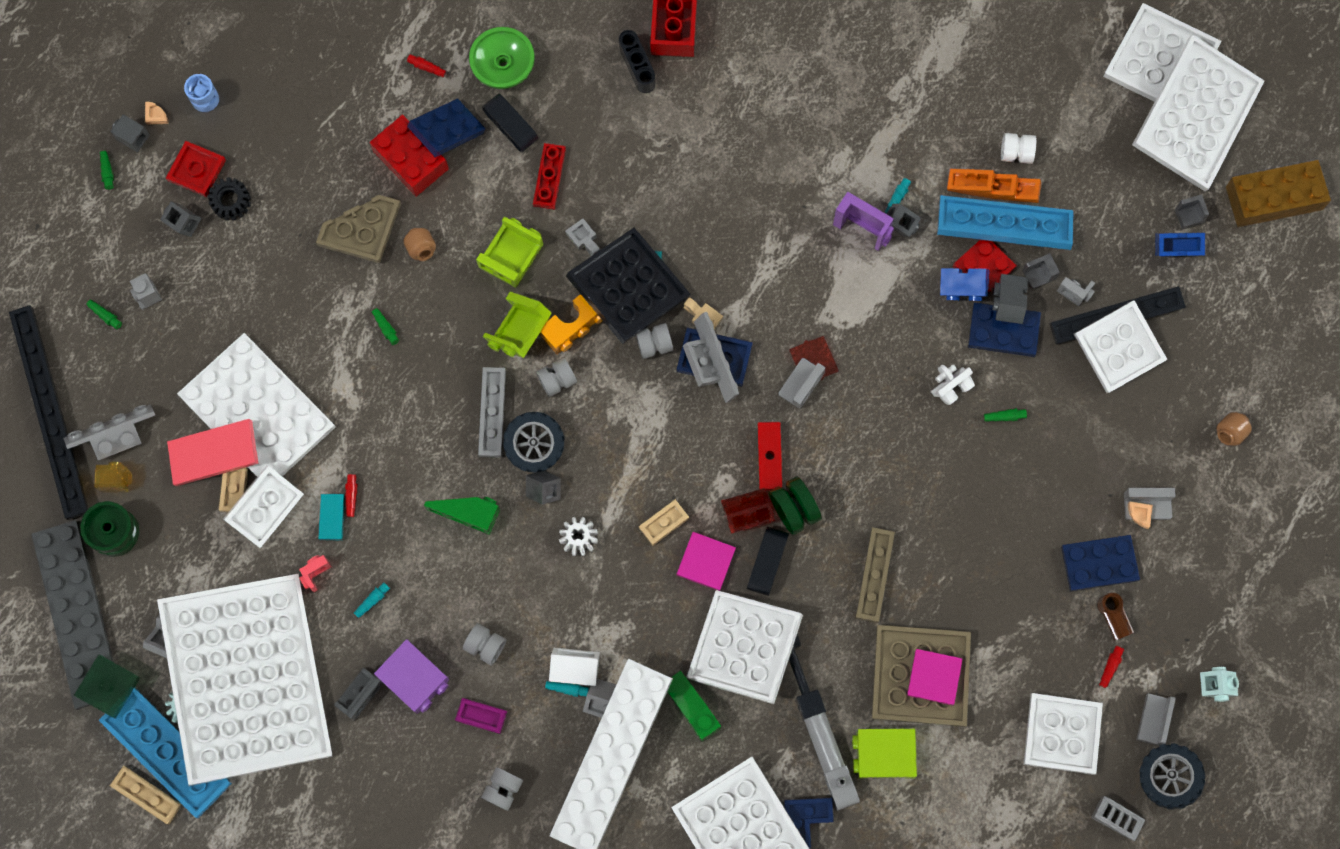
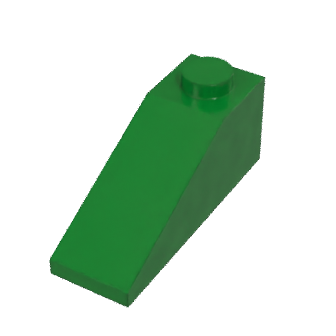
[424,497,500,535]
[667,671,721,742]

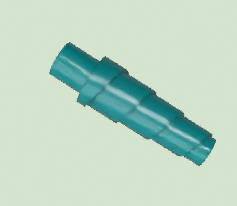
[884,178,911,214]
[353,582,390,618]
[545,681,589,697]

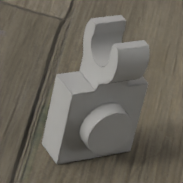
[565,218,600,256]

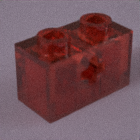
[721,488,775,534]

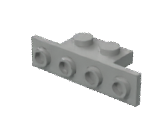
[683,312,739,403]
[63,405,155,460]

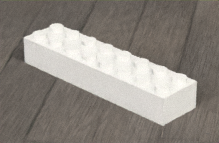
[550,659,673,849]

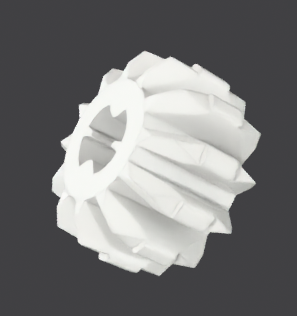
[559,517,598,556]

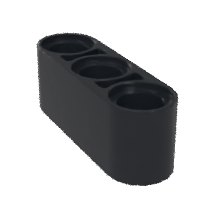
[619,30,656,93]
[482,93,539,153]
[747,526,789,596]

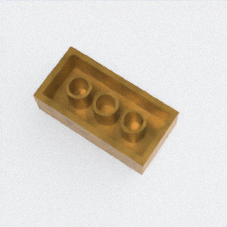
[1226,160,1331,227]

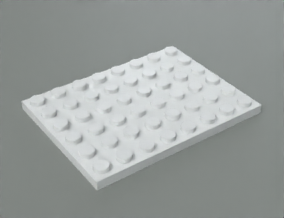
[157,574,332,786]

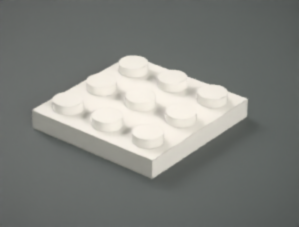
[1074,301,1167,393]
[1023,693,1103,775]

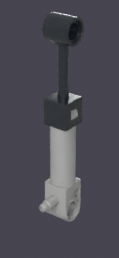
[789,634,860,811]

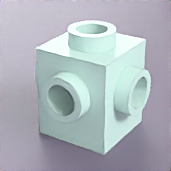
[1200,667,1239,702]

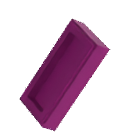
[455,698,507,734]

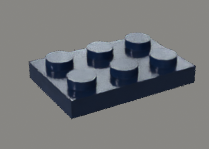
[407,98,486,157]
[968,303,1041,357]
[676,328,753,387]
[1061,535,1140,592]

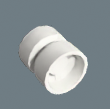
[1001,133,1036,164]

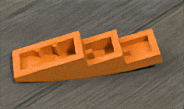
[947,169,1042,203]

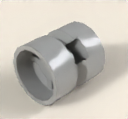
[636,323,673,359]
[536,357,577,398]
[463,623,506,666]
[481,767,523,811]

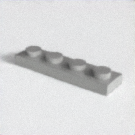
[478,367,506,458]

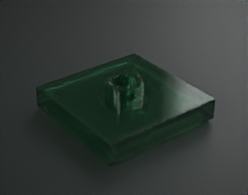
[74,654,140,719]

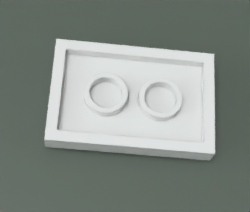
[223,465,304,548]

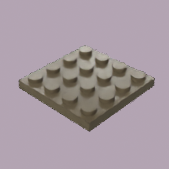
[871,625,971,727]

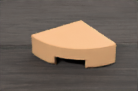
[145,102,169,125]
[1128,501,1153,529]

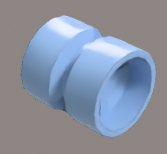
[184,74,219,112]

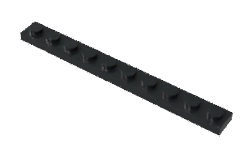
[9,305,89,520]

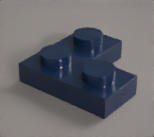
[784,798,834,848]

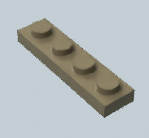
[855,527,895,623]

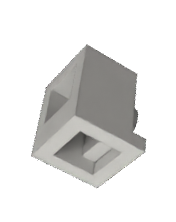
[130,273,162,310]

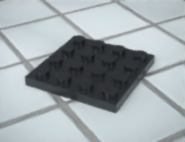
[566,227,691,344]

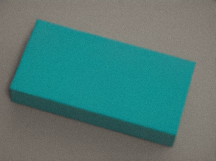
[318,494,345,541]

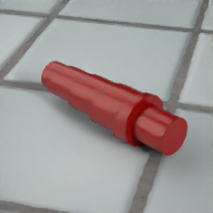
[407,54,446,78]
[345,474,358,517]
[1099,646,1124,688]

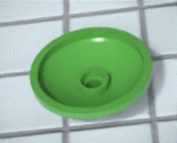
[469,27,535,89]

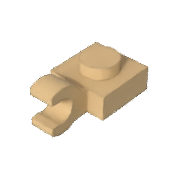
[683,297,723,329]

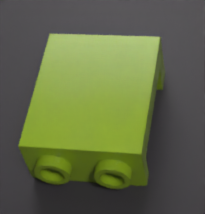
[476,217,543,288]
[482,292,552,358]
[852,729,917,779]

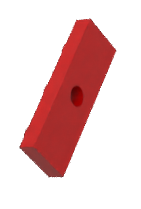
[533,143,566,210]
[757,422,782,491]

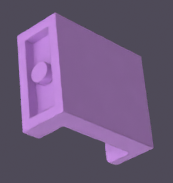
[833,192,894,251]
[374,639,449,714]

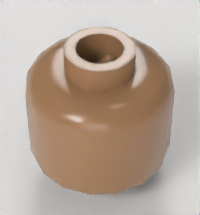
[403,228,436,261]
[1216,412,1252,446]

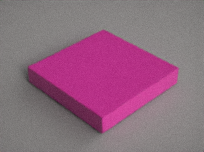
[677,532,736,591]
[907,649,962,706]

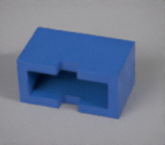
[1155,233,1205,256]
[940,268,989,301]

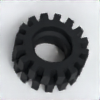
[208,177,251,221]

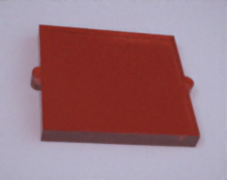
[789,336,839,381]

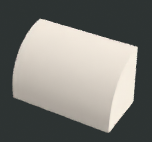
[549,648,600,686]

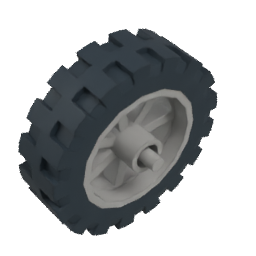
[503,412,564,473]
[1140,743,1205,810]

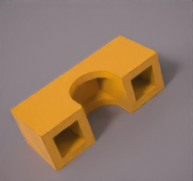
[539,294,603,354]

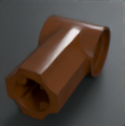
[1097,593,1134,641]

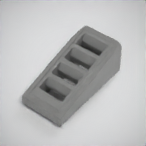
[1091,796,1145,841]

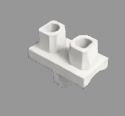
[931,365,975,405]

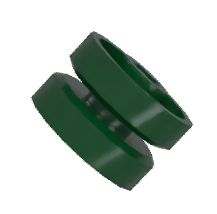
[768,476,822,536]
[80,501,140,557]

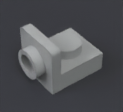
[1057,277,1095,306]

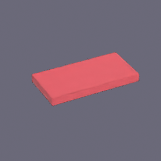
[167,419,259,486]

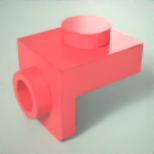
[299,555,332,592]

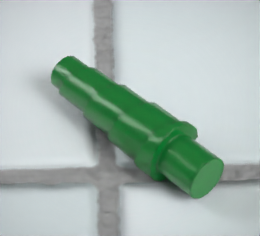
[99,151,114,190]
[86,299,122,330]
[372,308,399,345]
[984,408,1027,422]

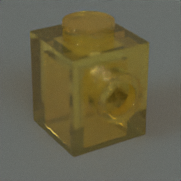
[94,461,132,492]

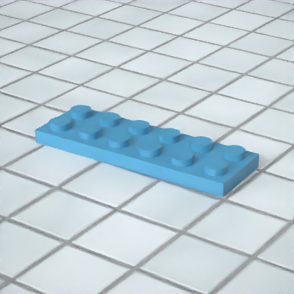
[937,195,1073,250]
[99,686,232,819]

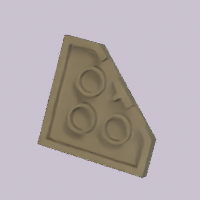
[316,195,401,264]

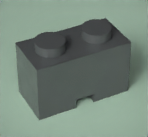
[992,274,1028,324]

